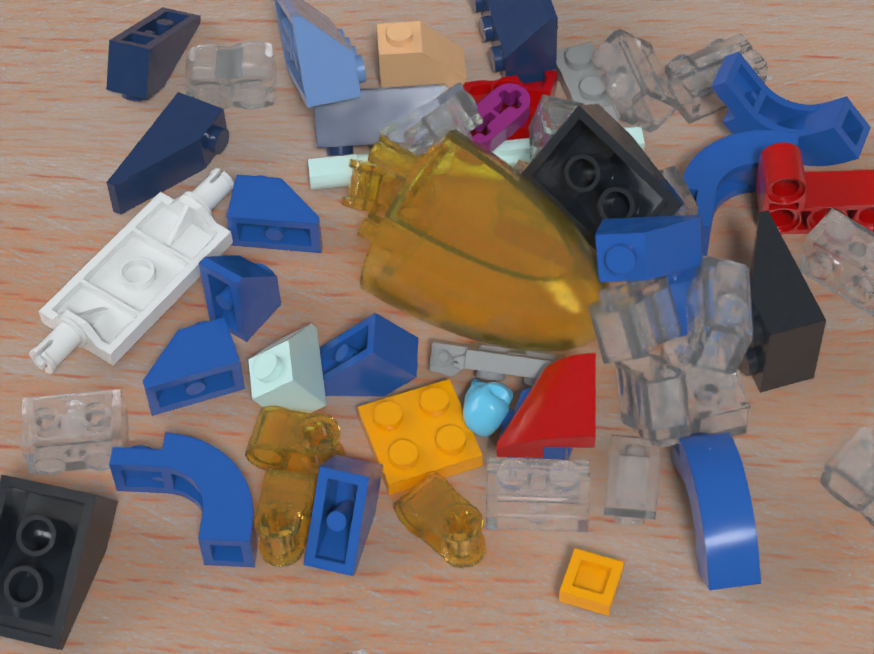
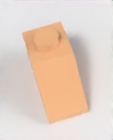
[377,21,467,87]

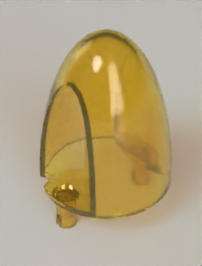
[357,129,613,353]

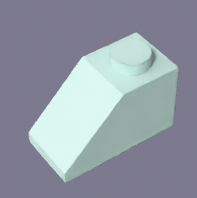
[248,323,327,425]

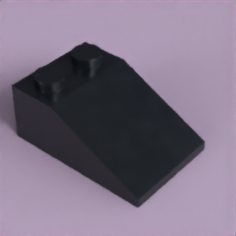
[520,104,684,252]
[738,210,826,393]
[0,475,118,650]

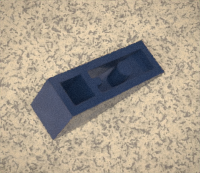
[106,7,201,101]
[106,92,229,215]

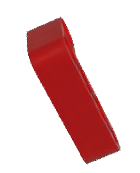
[755,142,874,235]

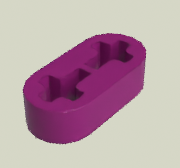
[459,83,531,156]

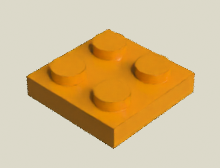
[357,379,483,495]

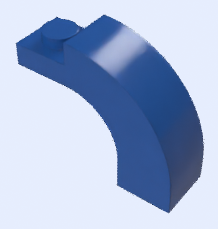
[711,52,871,166]
[676,130,799,256]
[670,432,761,590]
[109,433,258,568]

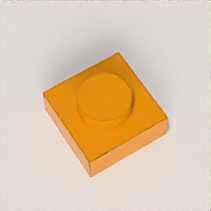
[559,548,625,616]

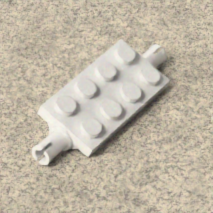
[29,168,234,374]

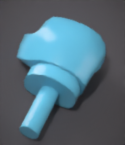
[463,379,513,437]

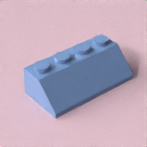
[274,0,366,108]

